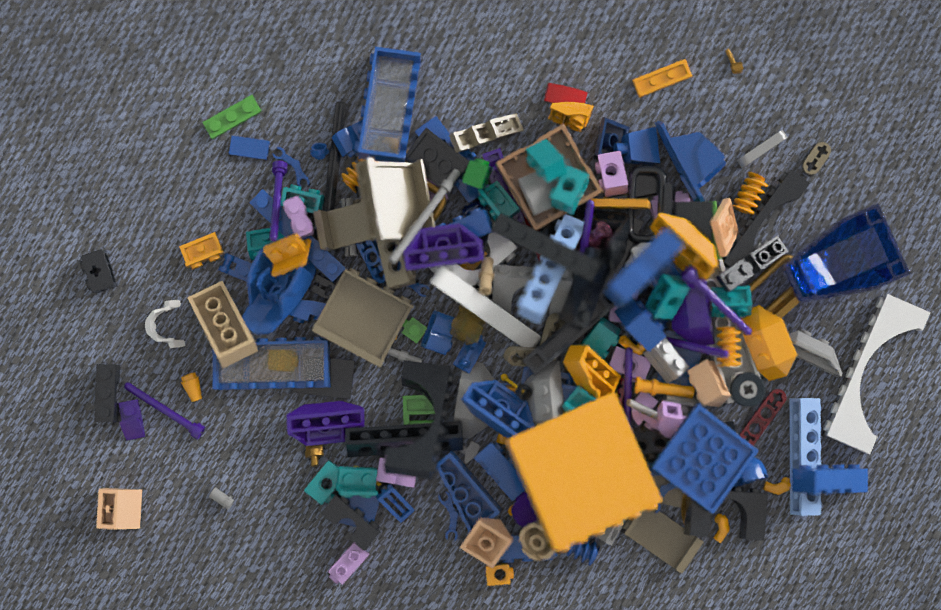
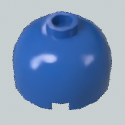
[734,458,768,487]

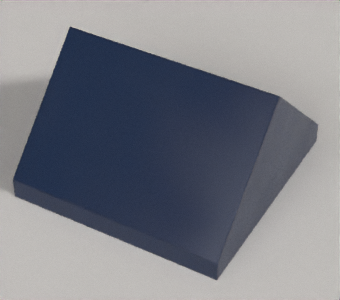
[593,117,629,160]

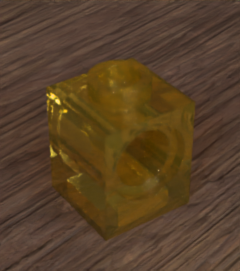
[268,350,298,372]

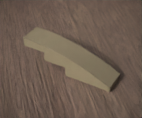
[449,113,524,153]

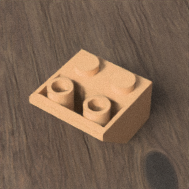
[688,360,731,407]
[96,488,142,529]

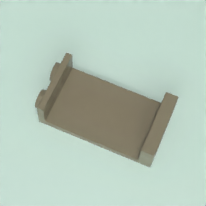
[313,202,369,251]
[622,508,704,574]

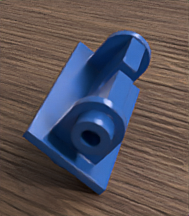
[453,333,486,374]

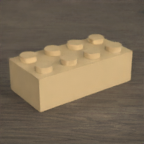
[187,281,258,368]

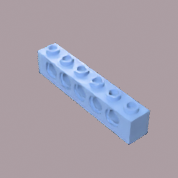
[517,214,584,324]
[790,398,822,516]

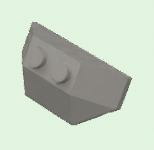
[789,329,842,377]
[524,361,565,426]
[453,362,495,439]

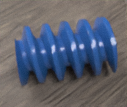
[560,538,600,566]

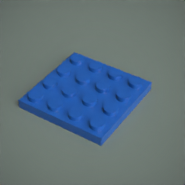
[651,403,759,514]

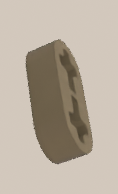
[802,142,831,175]

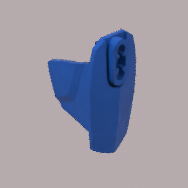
[655,121,726,202]
[242,249,316,335]

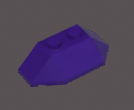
[403,223,484,270]
[671,278,715,345]
[286,401,365,446]

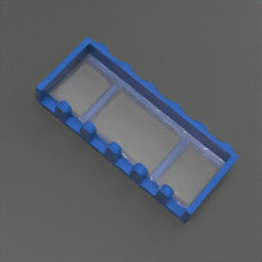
[355,47,421,163]
[213,337,331,390]

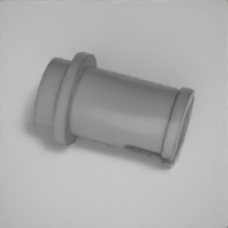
[209,487,235,510]

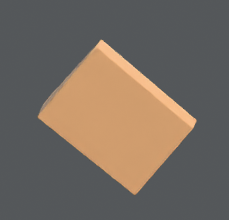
[460,518,513,568]

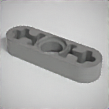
[737,130,788,168]

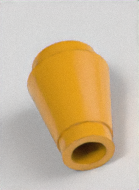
[181,372,202,402]

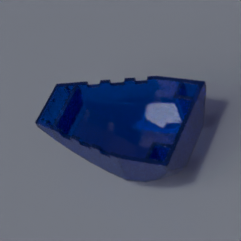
[782,203,911,302]

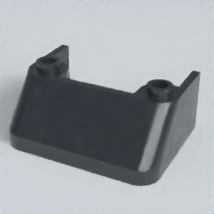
[541,208,630,270]

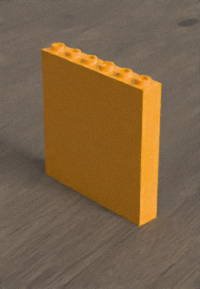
[504,392,662,552]

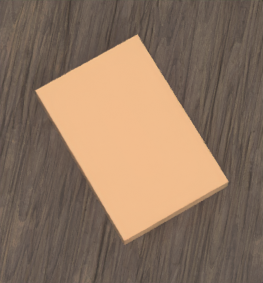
[711,198,739,257]

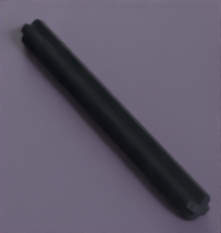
[323,101,347,212]

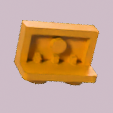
[179,232,224,270]

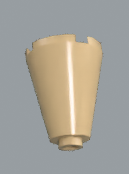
[519,520,555,561]

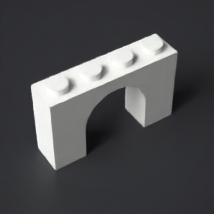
[429,219,518,288]

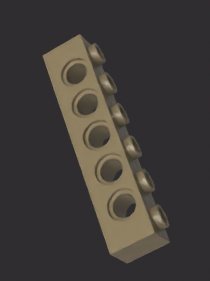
[377,240,416,289]

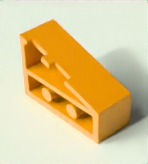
[563,345,621,399]

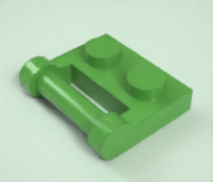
[403,395,435,425]

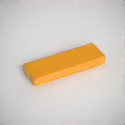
[632,59,692,98]
[590,199,651,209]

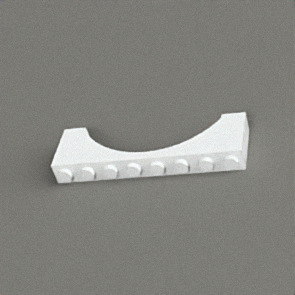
[823,294,930,454]

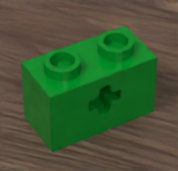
[462,158,493,189]

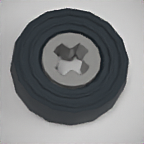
[730,372,765,407]

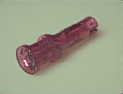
[576,221,612,251]

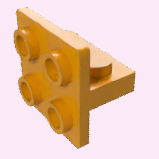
[263,233,312,277]

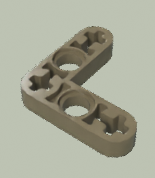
[504,313,565,367]

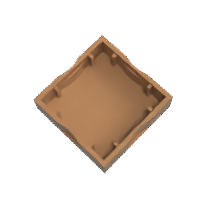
[495,124,603,230]

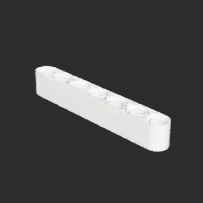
[430,266,542,348]

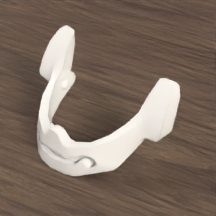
[145,300,185,348]

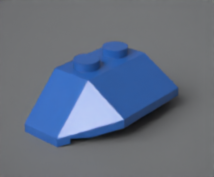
[461,380,535,438]

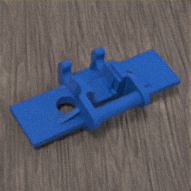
[415,116,489,204]

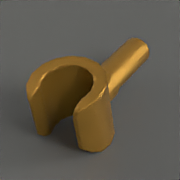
[725,49,743,74]

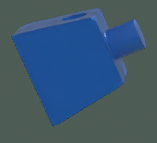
[613,127,660,166]

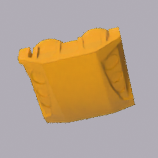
[548,102,594,132]

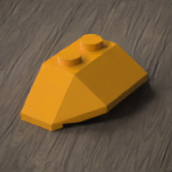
[650,213,717,280]
[741,305,797,381]

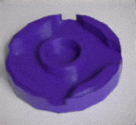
[512,491,539,528]

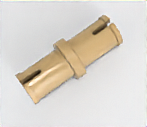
[479,257,494,295]

